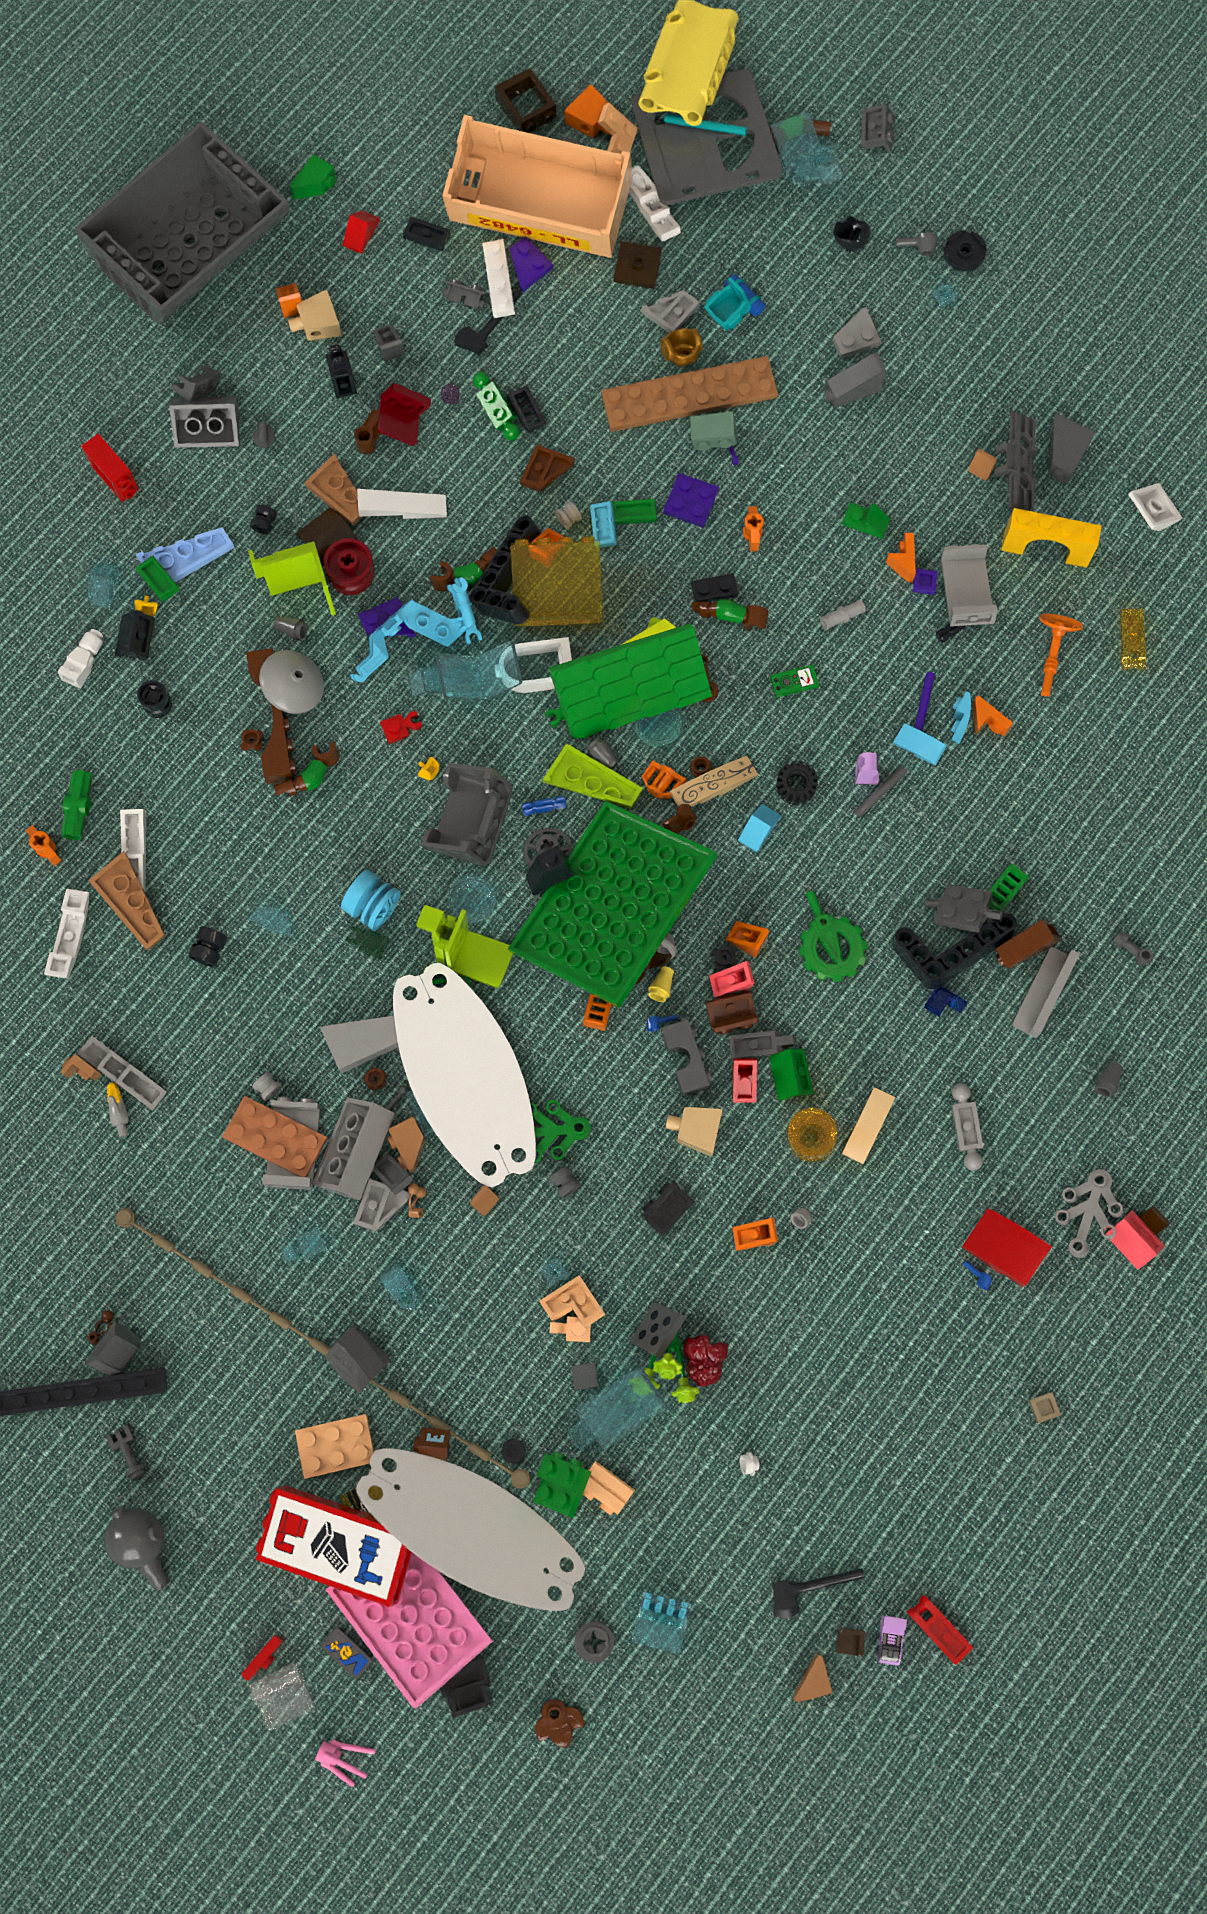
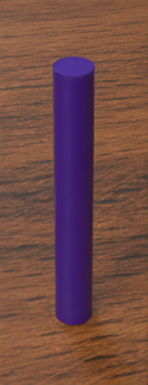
[914,672,935,732]

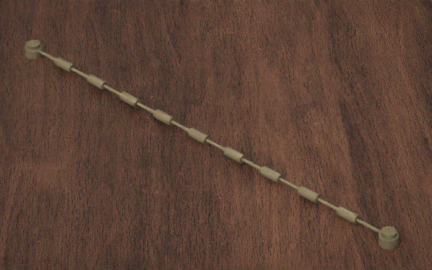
[116,1208,530,1489]

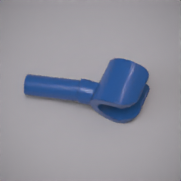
[646,1014,678,1031]
[963,1260,992,1290]

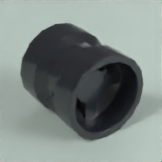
[249,504,277,535]

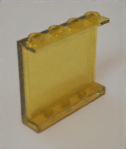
[510,536,603,627]

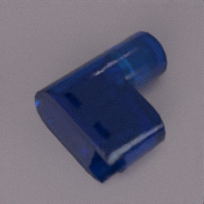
[924,986,968,1017]

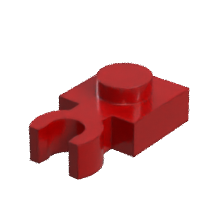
[380,711,422,744]

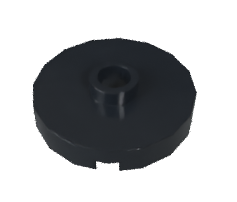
[944,230,987,271]

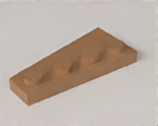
[88,851,166,950]

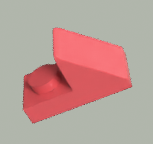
[709,961,754,998]

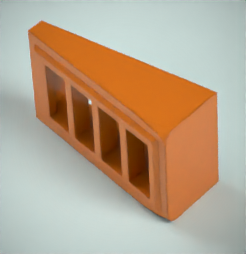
[583,994,612,1031]

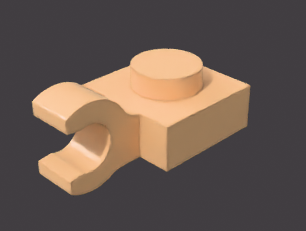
[549,1316,591,1343]

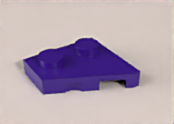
[509,236,553,293]
[358,597,415,638]

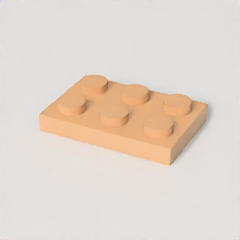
[295,1414,374,1479]

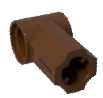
[354,409,381,454]

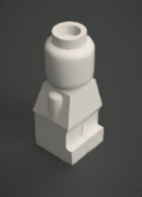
[58,629,103,689]

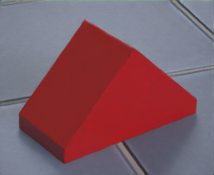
[343,210,380,254]

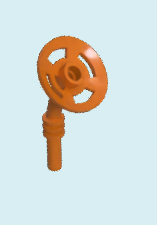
[1039,614,1083,697]

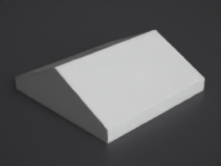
[1128,483,1182,531]

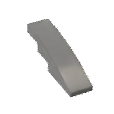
[77,1036,167,1110]

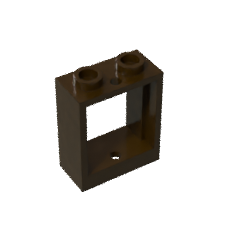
[495,68,556,133]

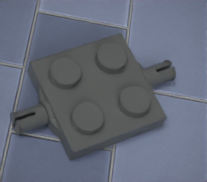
[924,884,1003,933]

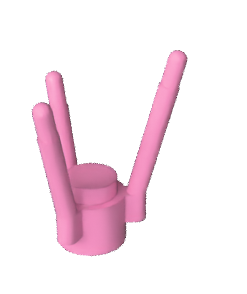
[316,1739,375,1787]

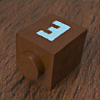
[413,1427,450,1462]

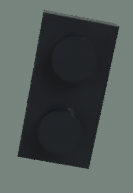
[403,216,450,251]
[690,573,738,602]

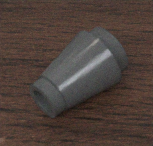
[273,616,308,640]
[587,736,619,769]
[1095,1061,1123,1097]

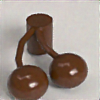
[88,1310,114,1345]

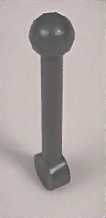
[386,1086,408,1110]

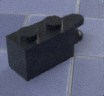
[325,344,357,399]

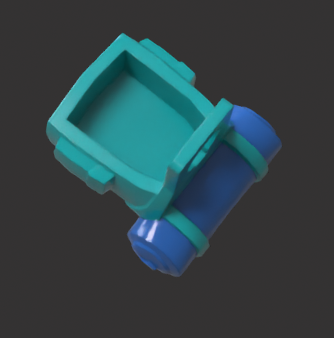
[704,274,766,331]

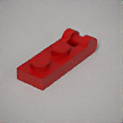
[906,1595,973,1665]

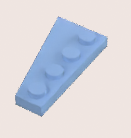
[136,527,235,582]

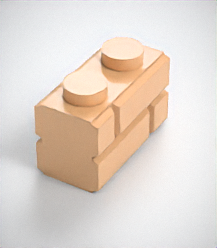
[583,1461,635,1515]

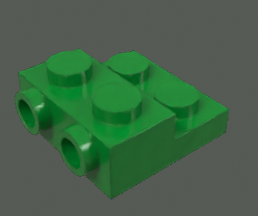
[533,1451,591,1518]

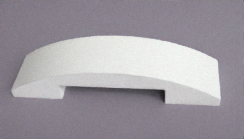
[44,889,90,979]

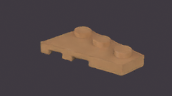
[305,454,363,526]

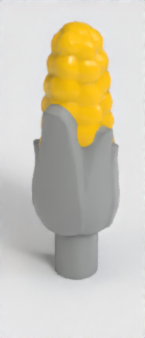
[107,1082,129,1137]

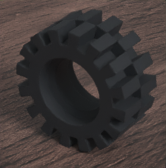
[776,761,818,805]

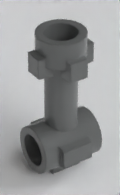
[1112,931,1154,966]

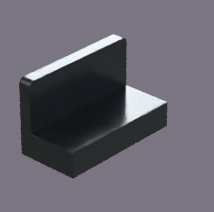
[115,610,155,660]

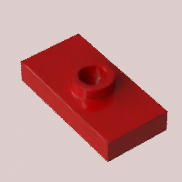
[241,1634,285,1681]

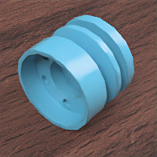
[341,870,401,931]

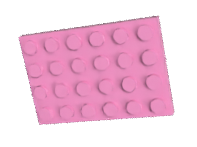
[326,1552,493,1709]

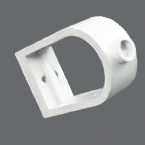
[496,637,572,693]

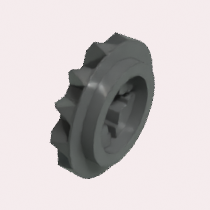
[575,1621,614,1663]

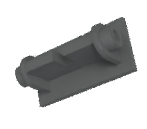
[442,278,489,309]

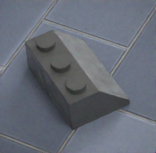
[169,396,240,448]

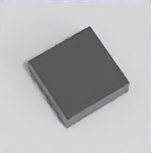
[571,1362,598,1391]

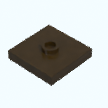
[613,241,662,289]

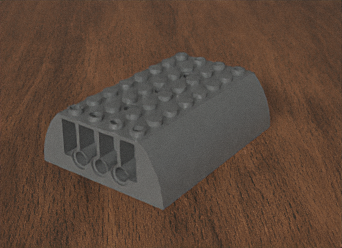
[74,122,289,324]

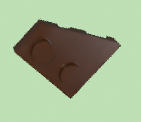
[520,444,575,492]

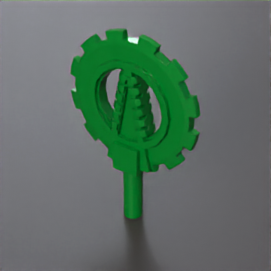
[799,890,867,982]

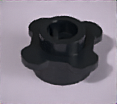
[712,945,737,970]

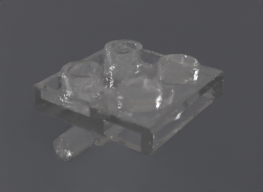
[249,1661,316,1732]

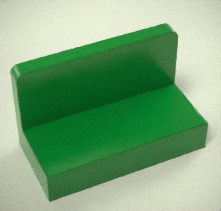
[769,1049,814,1101]

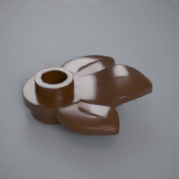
[662,804,696,834]
[535,1699,585,1748]

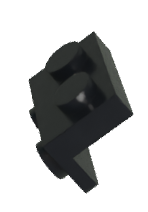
[642,1181,695,1237]

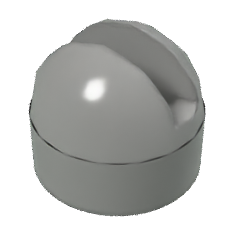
[791,1208,812,1229]

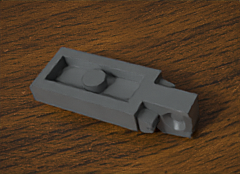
[728,1030,794,1060]

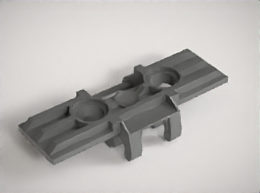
[995,410,1037,512]

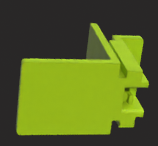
[248,542,336,615]
[416,905,513,988]

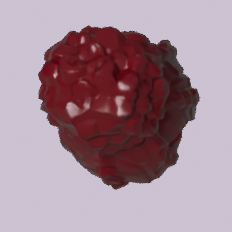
[683,1335,729,1387]

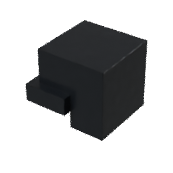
[440,1657,493,1718]

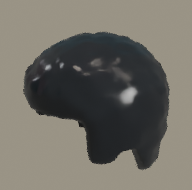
[833,216,871,252]

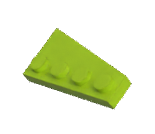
[543,743,643,809]

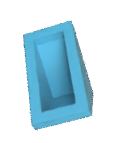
[738,804,781,853]

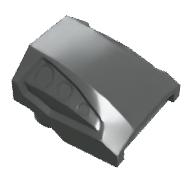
[325,1324,391,1393]

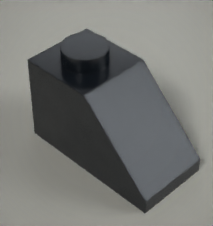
[526,845,574,895]

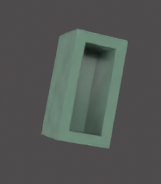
[690,411,737,451]

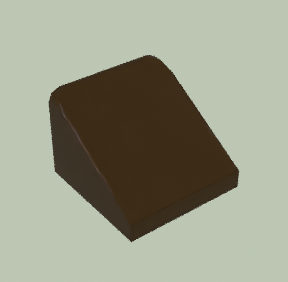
[1139,1206,1170,1235]

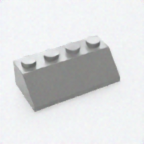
[313,1097,395,1200]

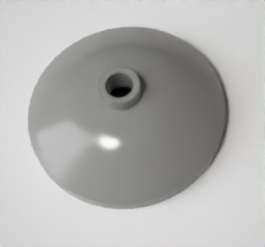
[259,650,324,714]

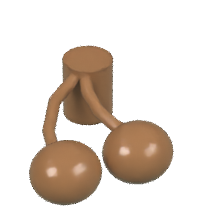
[408,1183,426,1218]

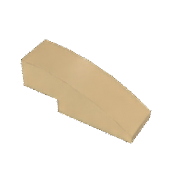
[842,1087,895,1164]

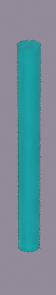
[664,114,747,136]

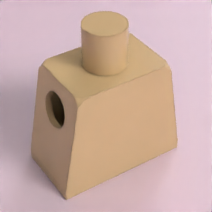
[288,290,342,340]
[665,1107,722,1156]

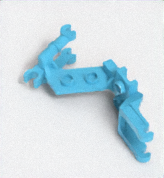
[350,577,482,682]

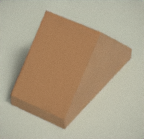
[792,1653,832,1702]

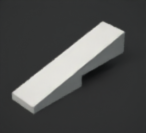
[357,489,447,519]
[120,809,146,892]

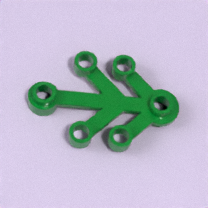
[530,1100,591,1163]

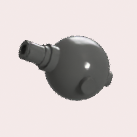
[104,1505,170,1591]

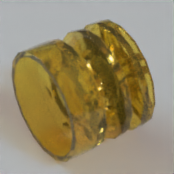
[787,1108,837,1163]

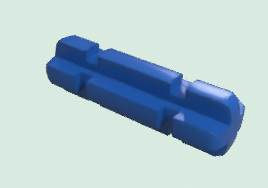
[522,795,566,816]

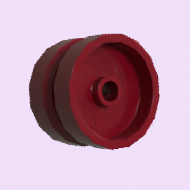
[324,538,375,595]

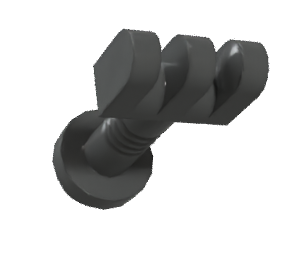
[106,1424,145,1481]

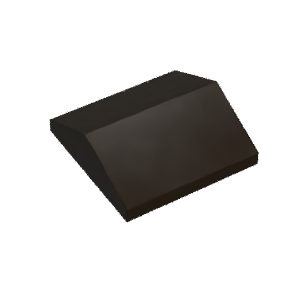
[296,508,358,566]

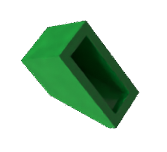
[289,154,336,200]

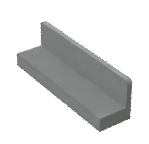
[1012,947,1080,1038]

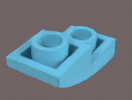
[951,691,971,744]
[893,723,947,765]

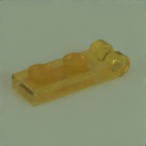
[1120,609,1146,670]

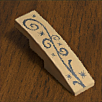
[670,756,758,807]

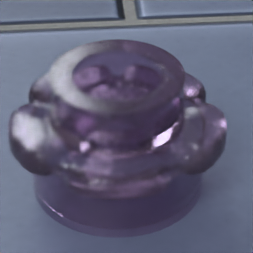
[440,383,460,405]

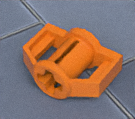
[743,506,764,551]
[642,761,687,799]
[25,825,62,866]

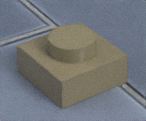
[1028,1392,1061,1423]

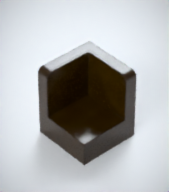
[835,1627,866,1657]

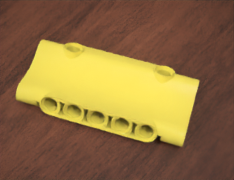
[639,0,739,126]

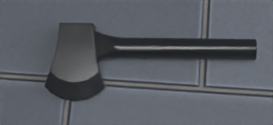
[455,289,522,355]
[772,1568,864,1619]

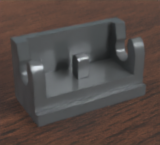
[172,365,221,402]

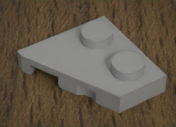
[641,290,700,333]
[833,307,881,359]
[353,1179,410,1232]

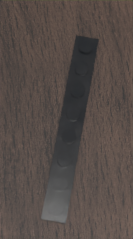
[0,1368,168,1417]

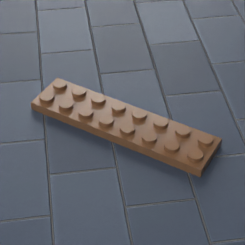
[601,356,778,432]

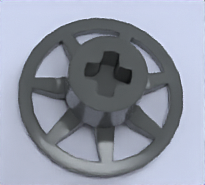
[524,828,573,867]

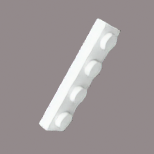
[483,239,515,318]

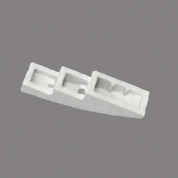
[629,166,681,242]

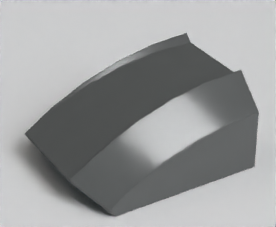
[85,1322,142,1376]

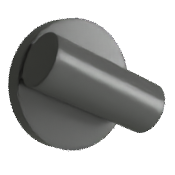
[253,422,275,448]

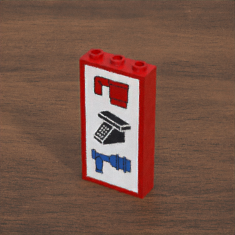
[256,1485,412,1607]

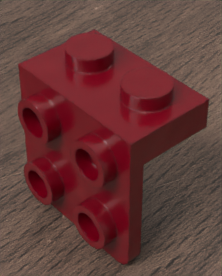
[378,383,431,446]

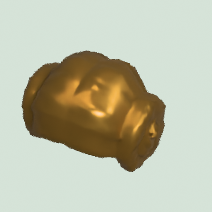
[660,328,703,367]

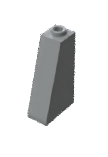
[320,1016,399,1074]

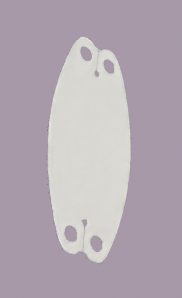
[393,963,536,1187]
[356,1448,585,1611]

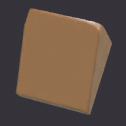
[968,449,997,481]
[470,1185,498,1216]

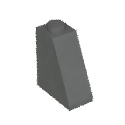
[824,352,886,409]
[1048,413,1095,484]

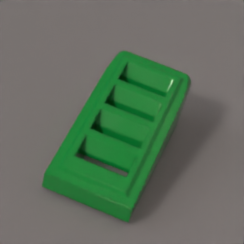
[989,863,1029,911]

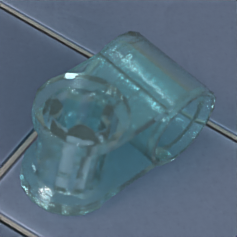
[379,1264,420,1311]

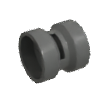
[549,1166,581,1198]

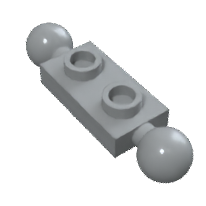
[951,1083,984,1171]

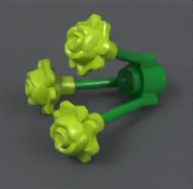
[631,1332,700,1403]

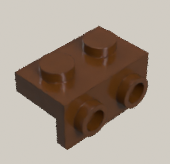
[705,991,759,1034]

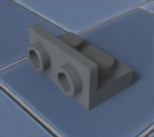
[861,103,895,152]

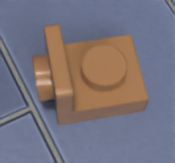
[61,1054,102,1081]

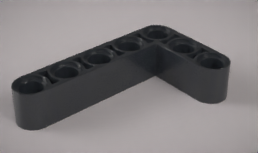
[470,516,541,624]
[893,913,1017,989]

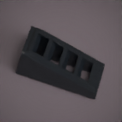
[506,385,546,433]

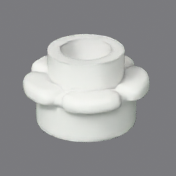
[740,1452,759,1476]

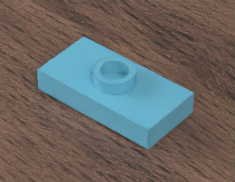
[590,501,617,549]

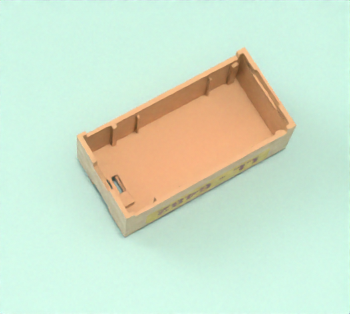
[443,115,633,258]

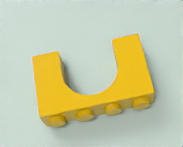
[1001,508,1102,568]

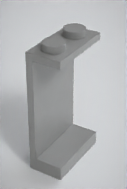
[941,544,998,626]
[262,1097,321,1190]

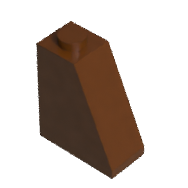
[996,919,1062,969]

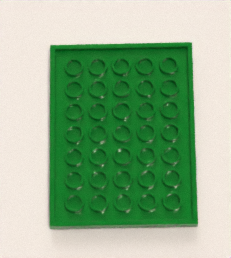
[508,801,718,1008]

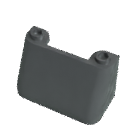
[421,763,512,866]

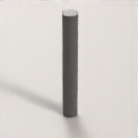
[854,766,907,818]

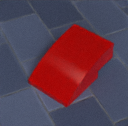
[962,1208,1052,1288]

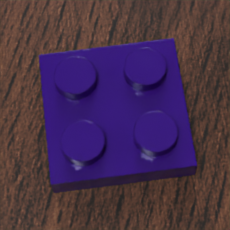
[663,473,719,528]

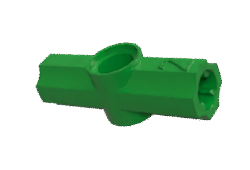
[61,770,93,840]

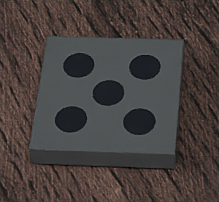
[629,1301,685,1359]

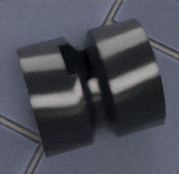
[137,680,172,718]
[188,926,228,968]

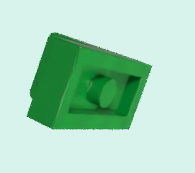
[842,502,890,539]

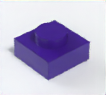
[912,568,938,595]

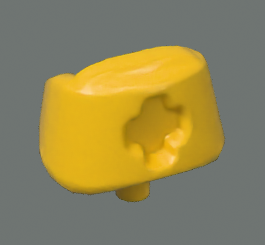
[134,596,158,616]
[418,757,440,781]

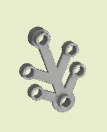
[1055,1169,1123,1258]

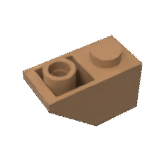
[387,1117,425,1174]

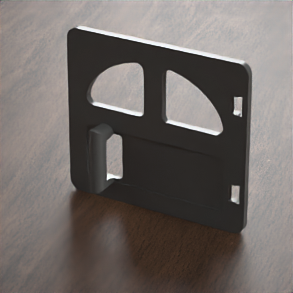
[631,69,782,205]

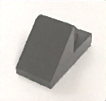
[372,324,403,361]

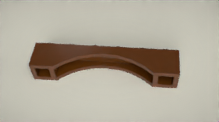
[246,648,296,784]

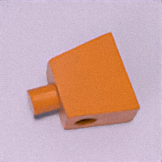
[564,84,611,138]

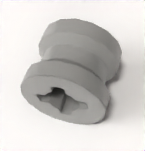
[555,501,582,529]
[252,1072,282,1101]

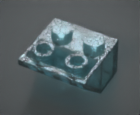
[631,1592,691,1655]

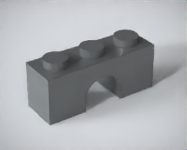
[661,1019,712,1097]

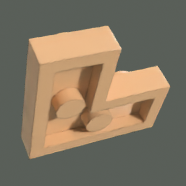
[598,103,638,154]
[539,1275,605,1328]

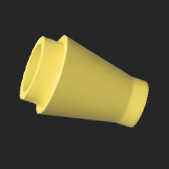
[648,966,674,1002]

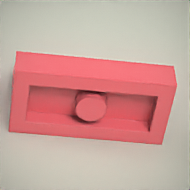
[1106,1210,1165,1269]

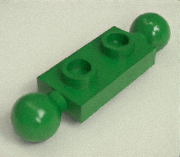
[473,371,520,441]

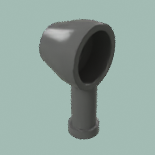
[897,233,937,256]

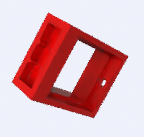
[81,433,139,502]

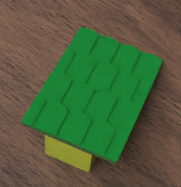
[548,618,712,739]

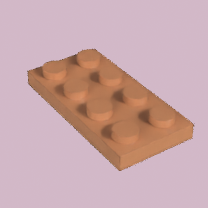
[222,1096,328,1177]

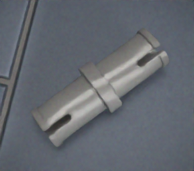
[820,599,866,630]

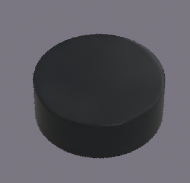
[501,1439,526,1464]

